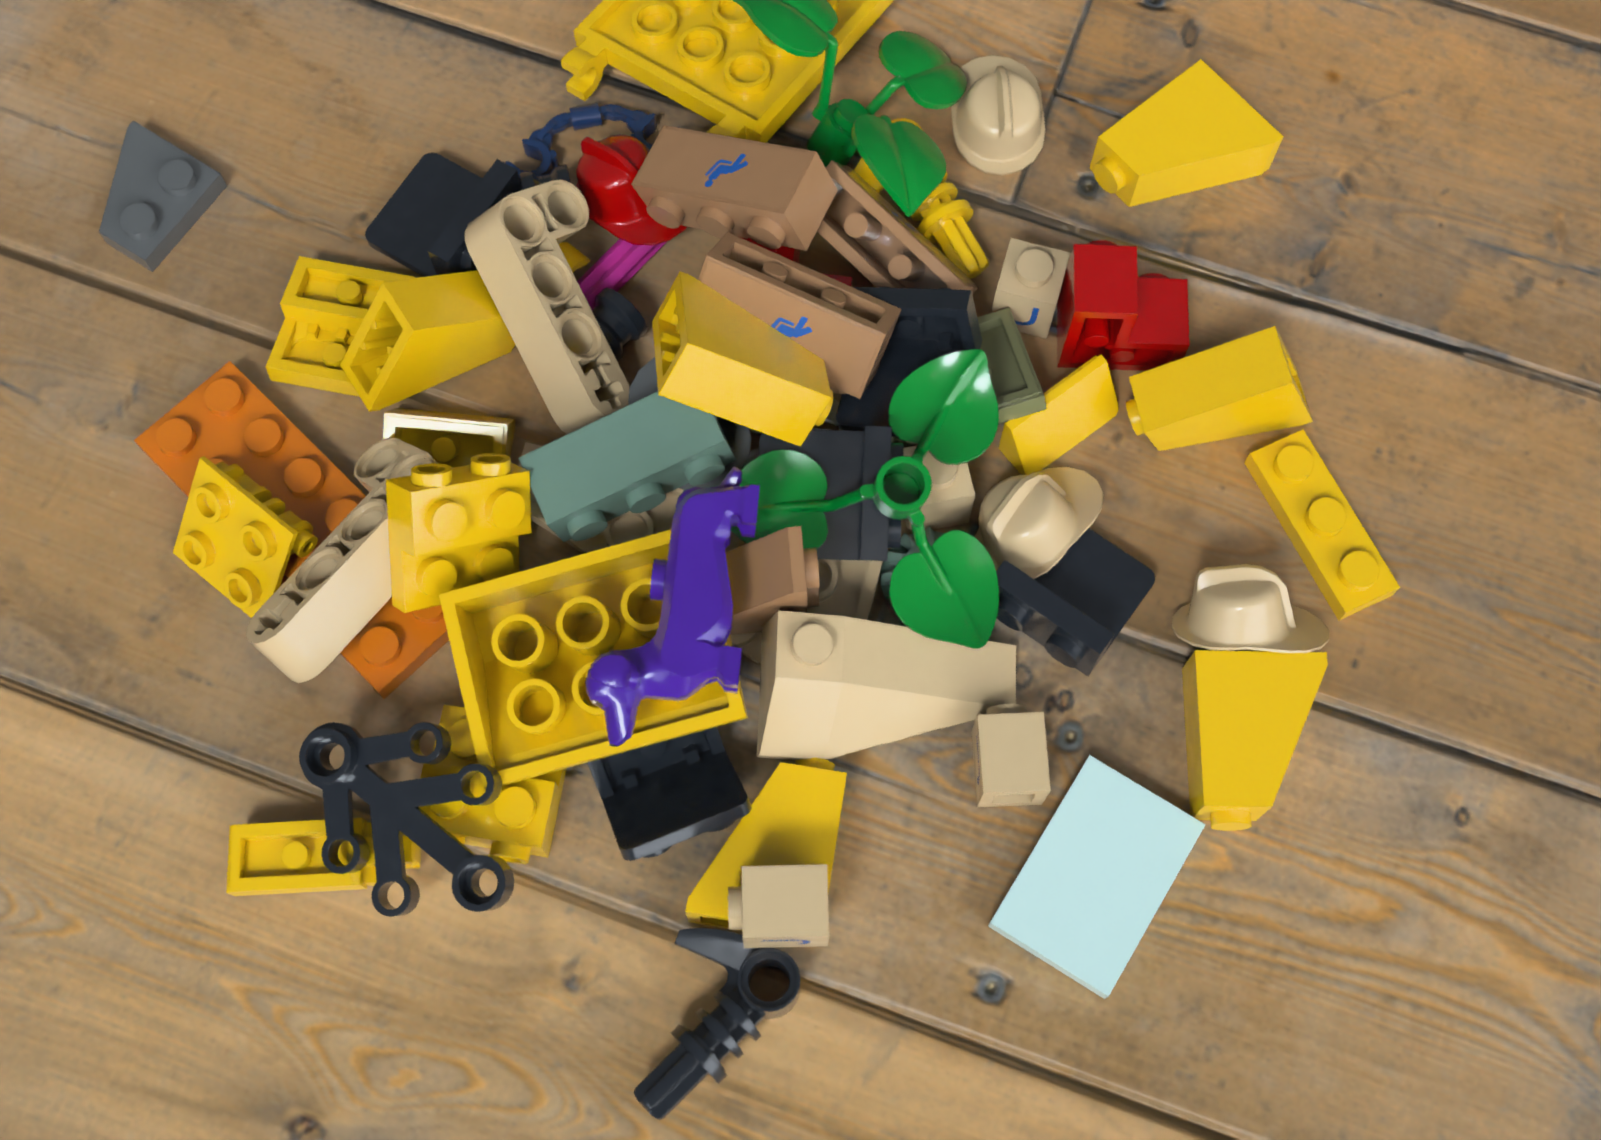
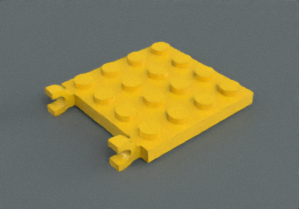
[561,0,894,143]

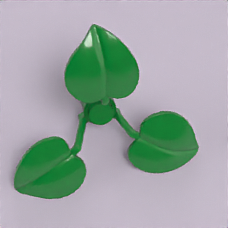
[733,0,967,217]
[731,349,999,649]

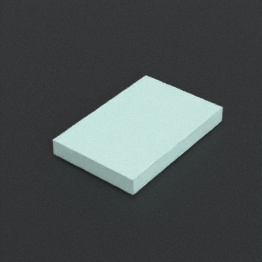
[988,755,1206,999]

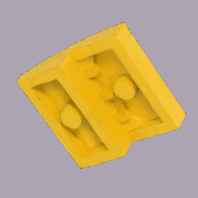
[265,256,415,397]

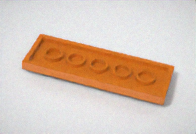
[134,361,449,699]

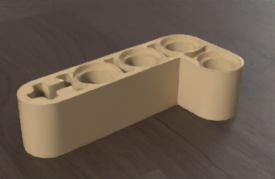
[465,180,630,434]
[246,437,437,683]

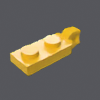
[226,818,421,896]

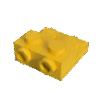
[386,453,531,613]
[419,704,567,864]

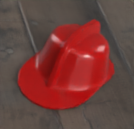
[576,134,687,245]

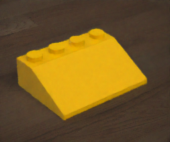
[439,529,748,790]

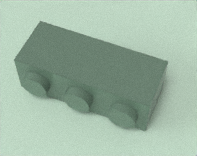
[519,391,736,542]

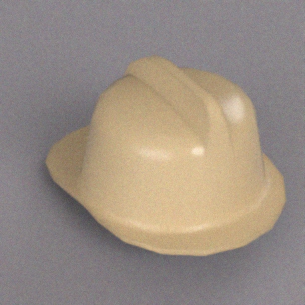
[951,55,1045,176]
[975,467,1104,579]
[1172,564,1329,653]

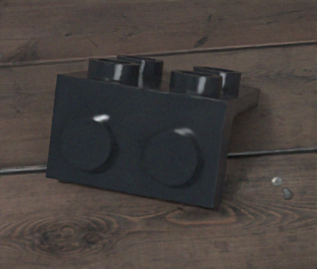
[365,153,523,277]
[836,286,982,436]
[759,426,904,561]
[996,528,1155,677]
[587,727,752,861]

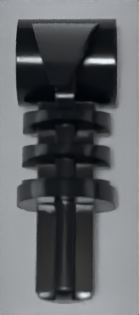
[634,928,800,1120]

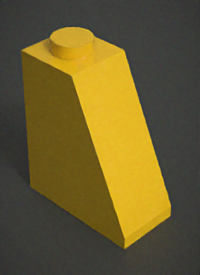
[1089,59,1284,207]
[340,270,515,412]
[652,271,833,447]
[1126,326,1313,451]
[1182,650,1328,831]
[685,757,847,931]

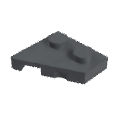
[99,121,227,272]

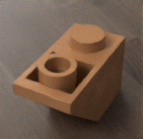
[726,526,820,635]

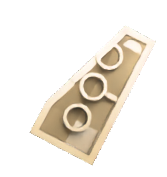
[757,610,1016,760]

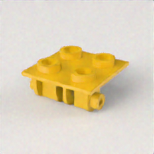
[173,456,318,618]

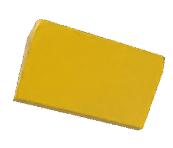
[998,355,1118,475]
[383,408,515,468]

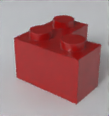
[1057,240,1190,371]

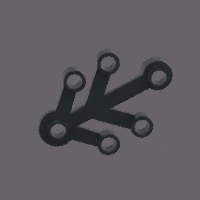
[299,722,514,917]

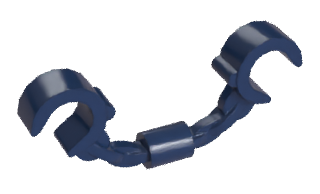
[505,102,680,189]

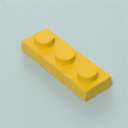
[1244,429,1400,621]

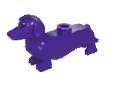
[585,467,760,747]

